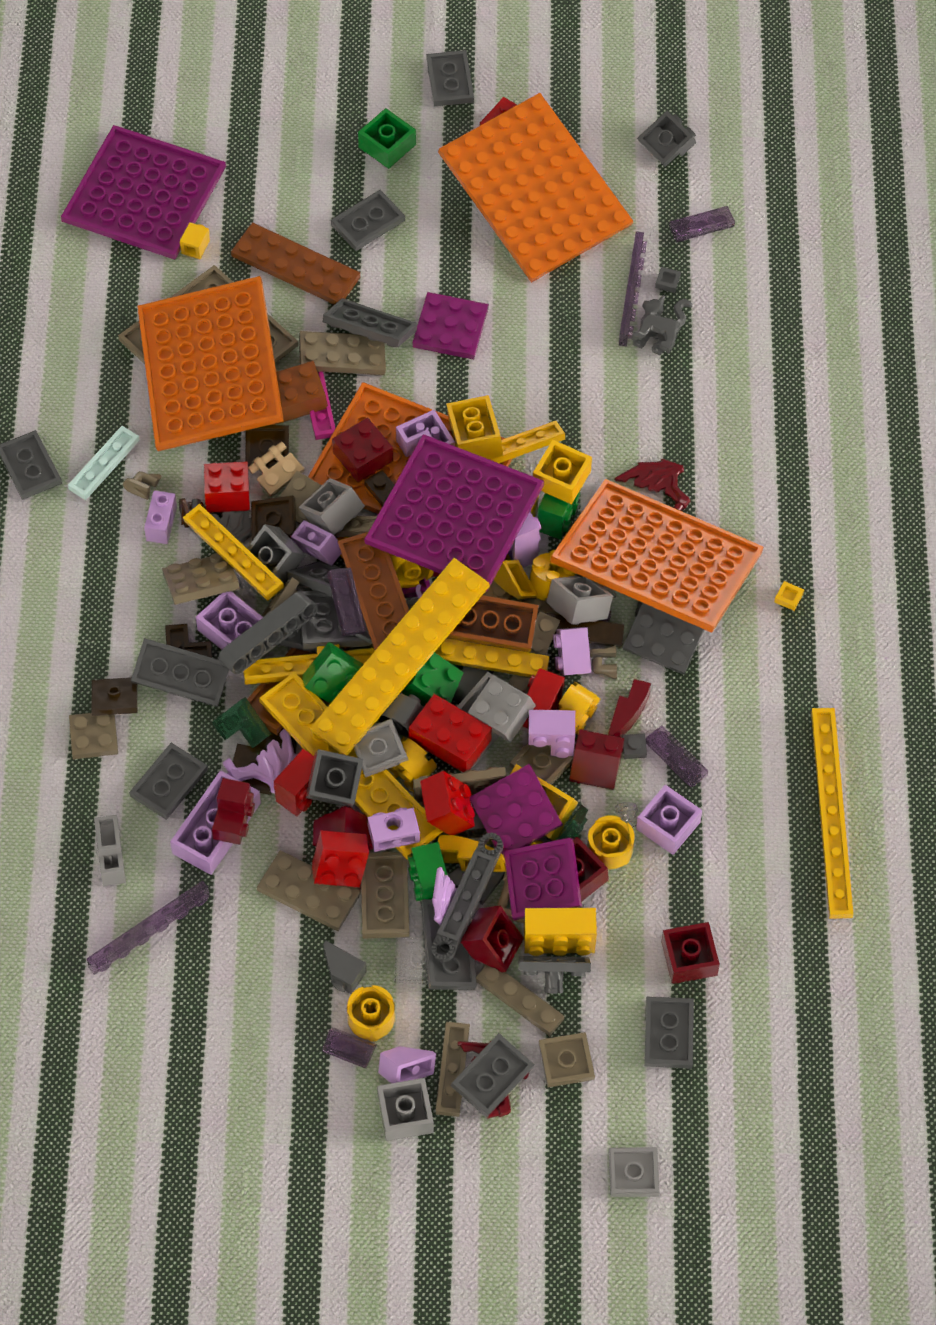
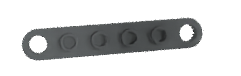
[431,832,503,962]

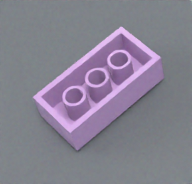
[170,770,261,875]

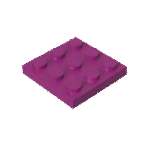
[412,292,489,360]
[470,764,563,858]
[504,838,582,920]

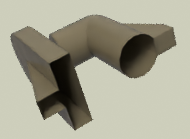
[123,471,161,500]
[589,645,617,679]

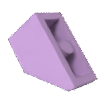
[378,1046,436,1083]

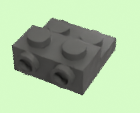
[637,111,697,167]

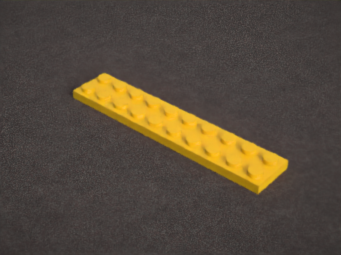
[310,558,490,756]
[259,672,443,860]

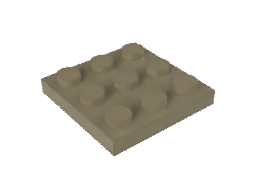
[162,553,240,605]

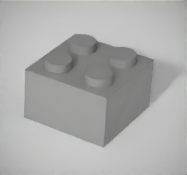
[299,478,365,535]
[547,575,613,625]
[468,675,536,743]
[377,1078,434,1141]

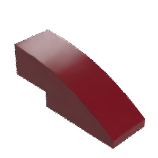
[608,679,651,738]

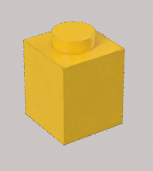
[180,222,210,260]

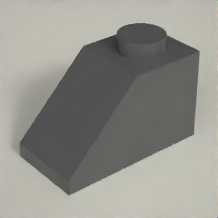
[323,941,366,994]

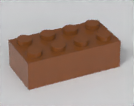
[245,360,328,432]
[447,595,539,653]

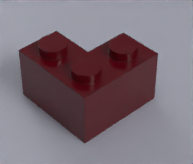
[212,778,255,845]
[313,806,373,850]

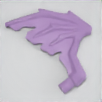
[223,729,297,794]
[432,867,464,925]

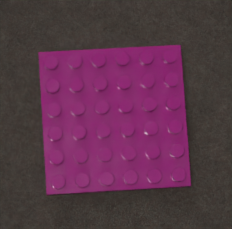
[61,125,226,260]
[365,434,544,592]

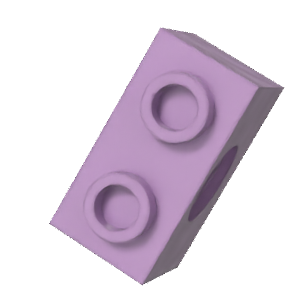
[144,490,177,544]
[291,520,341,566]
[368,808,420,852]

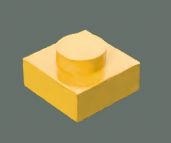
[774,581,804,611]

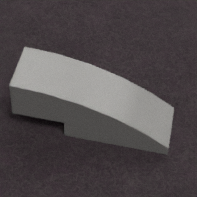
[94,815,126,886]

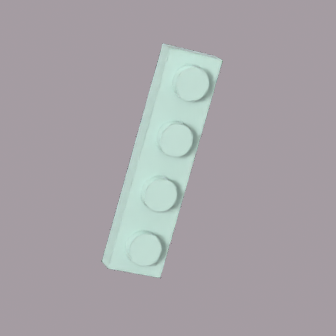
[68,426,140,500]

